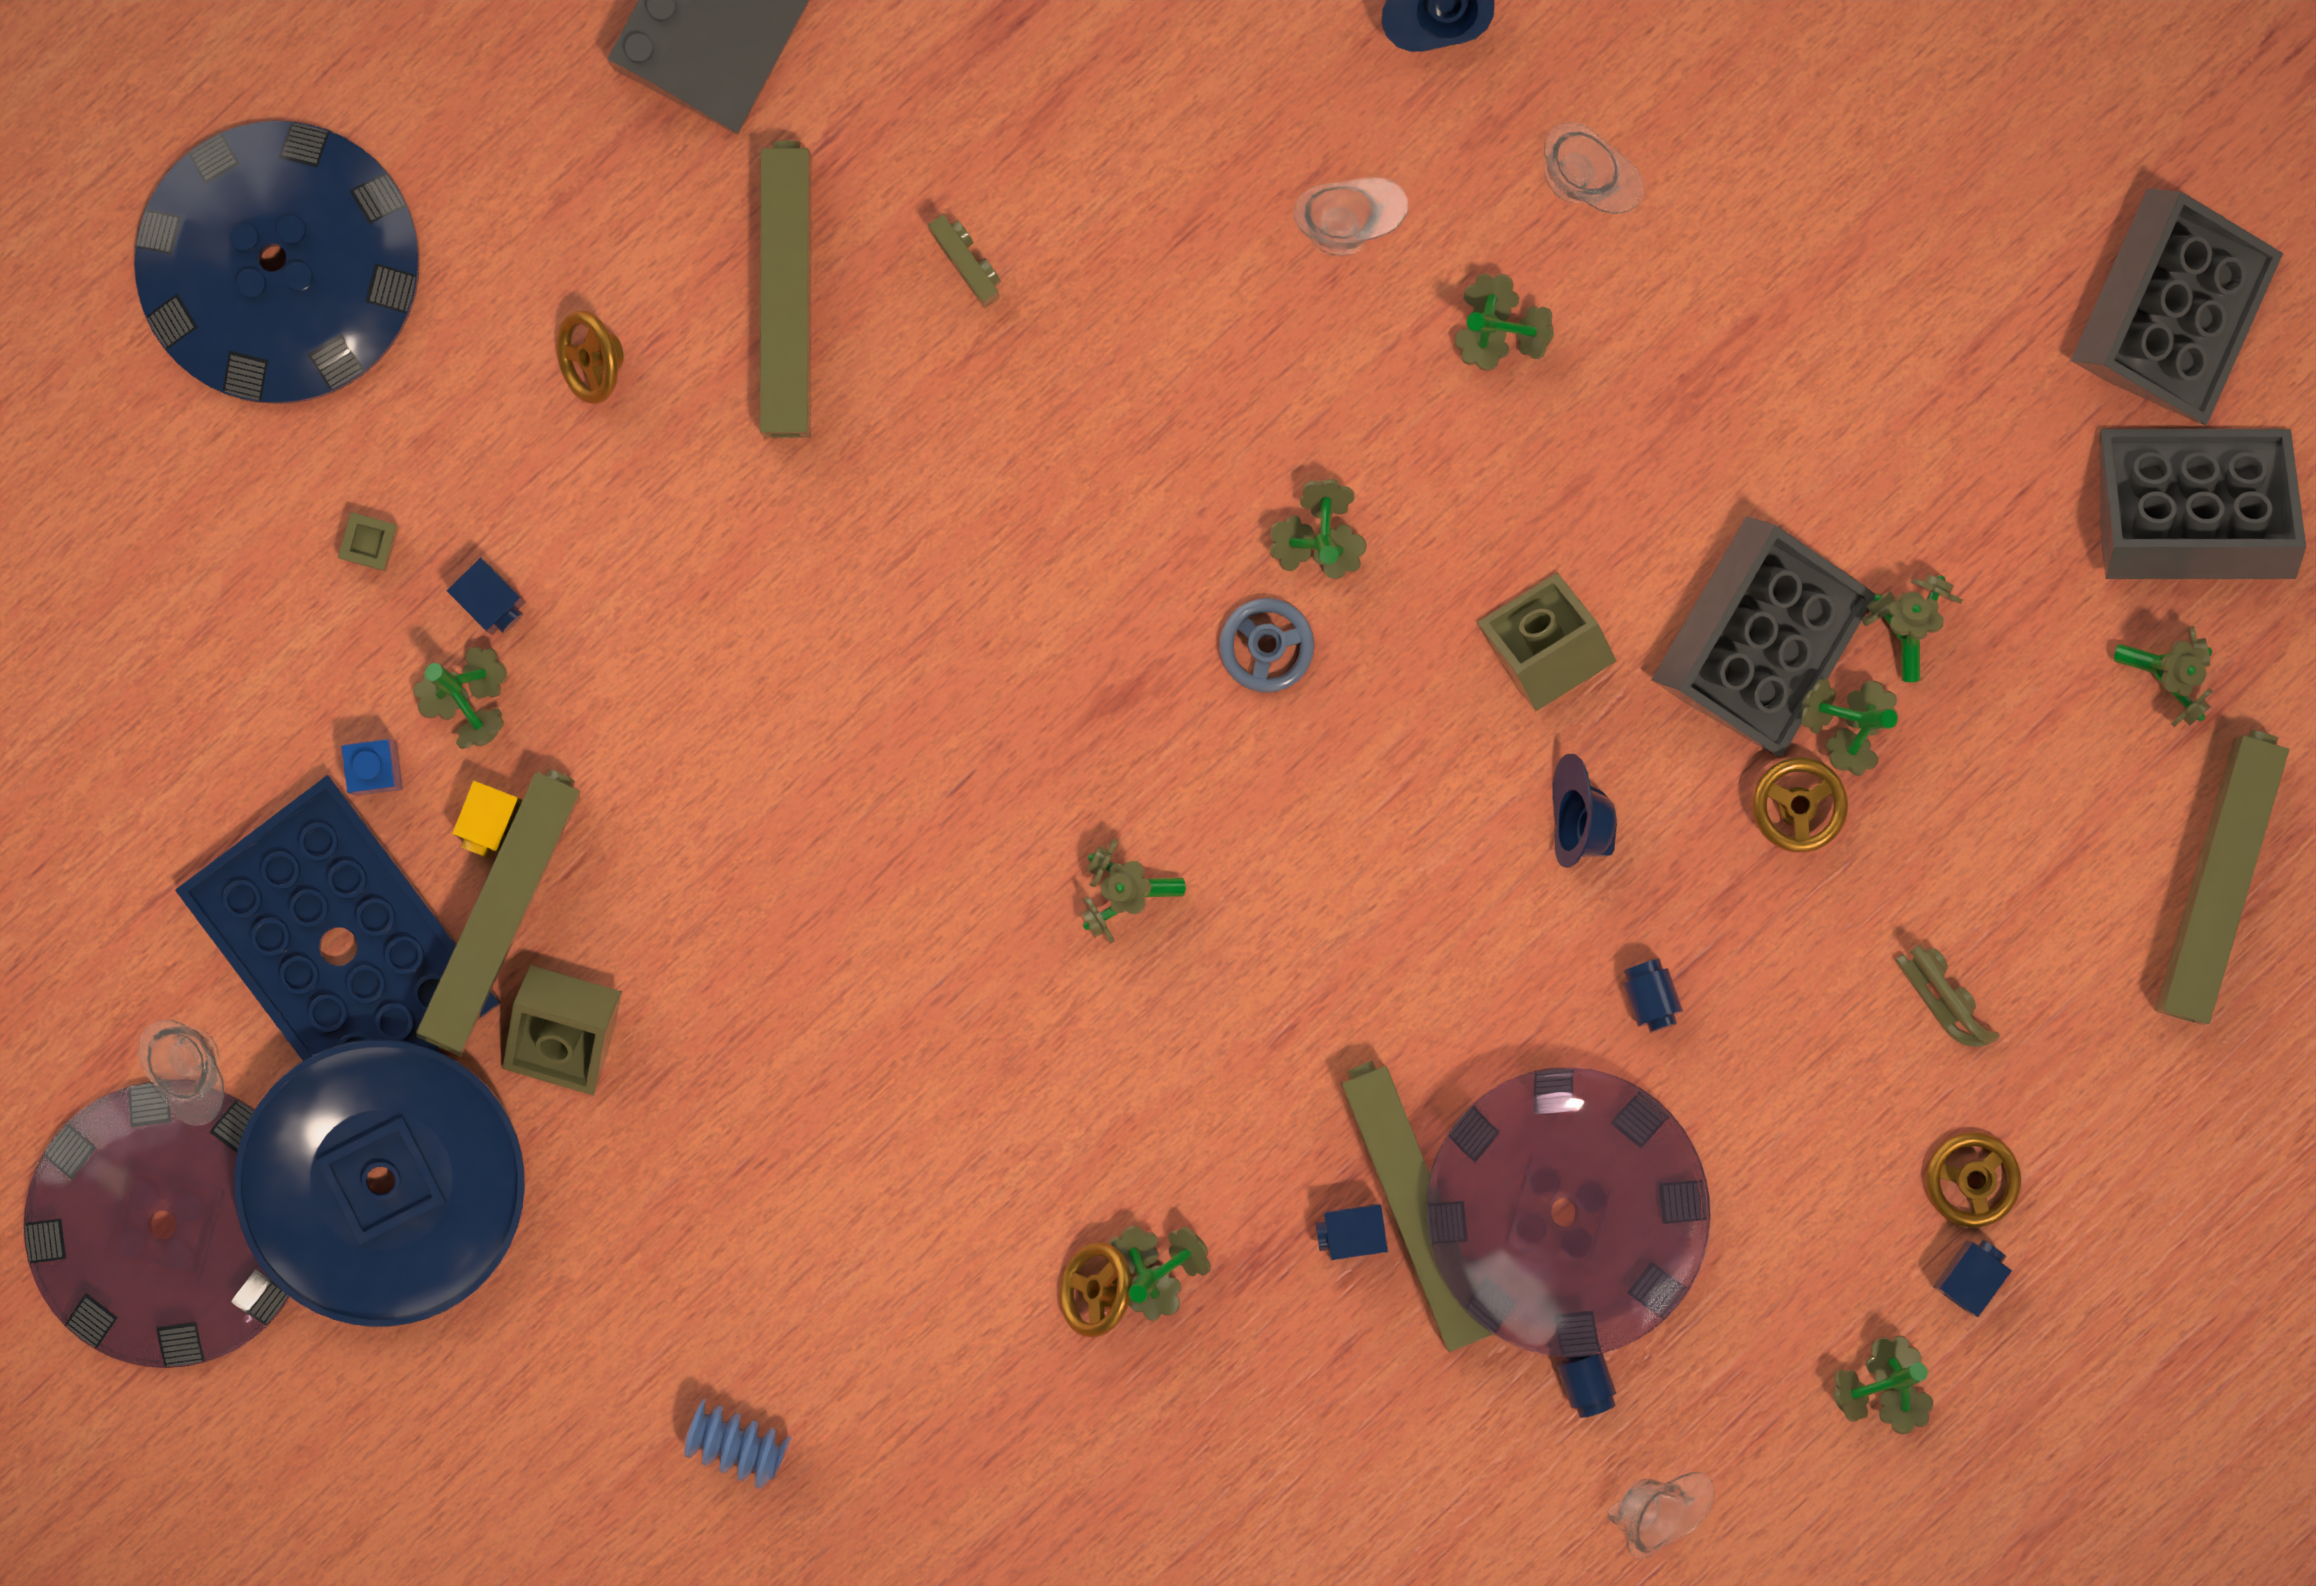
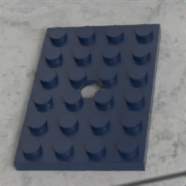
[175,775,501,1061]

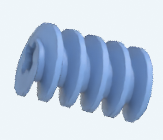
[684,1398,792,1489]

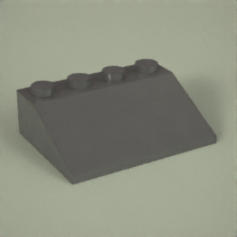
[608,0,810,135]
[2070,188,2283,425]
[2100,429,2306,579]
[1651,516,1877,758]

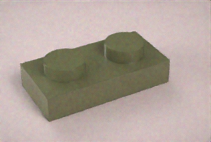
[928,214,1001,309]

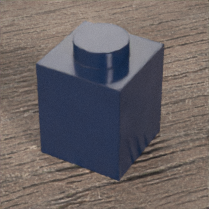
[446,557,526,635]
[1315,1203,1388,1260]
[1933,1240,2012,1317]

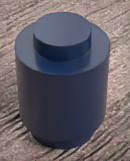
[1623,959,1683,1033]
[1556,1349,1616,1418]

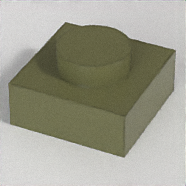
[338,512,399,572]

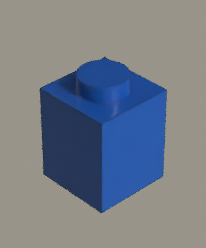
[341,739,403,796]

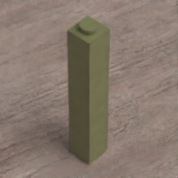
[760,140,812,438]
[2155,730,2289,1025]
[416,770,580,1057]
[1341,1060,1494,1352]

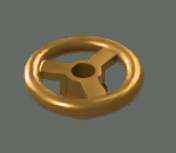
[557,310,624,404]
[1753,757,1848,853]
[1926,1132,2021,1228]
[1060,1242,1132,1338]

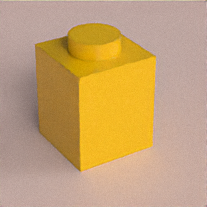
[452,780,523,857]

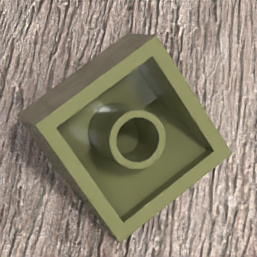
[1477,572,1616,711]
[503,965,622,1096]

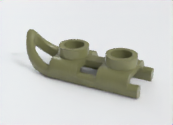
[1895,944,2000,1047]

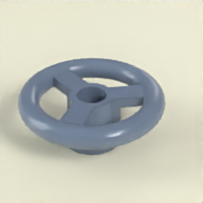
[1219,598,1314,693]

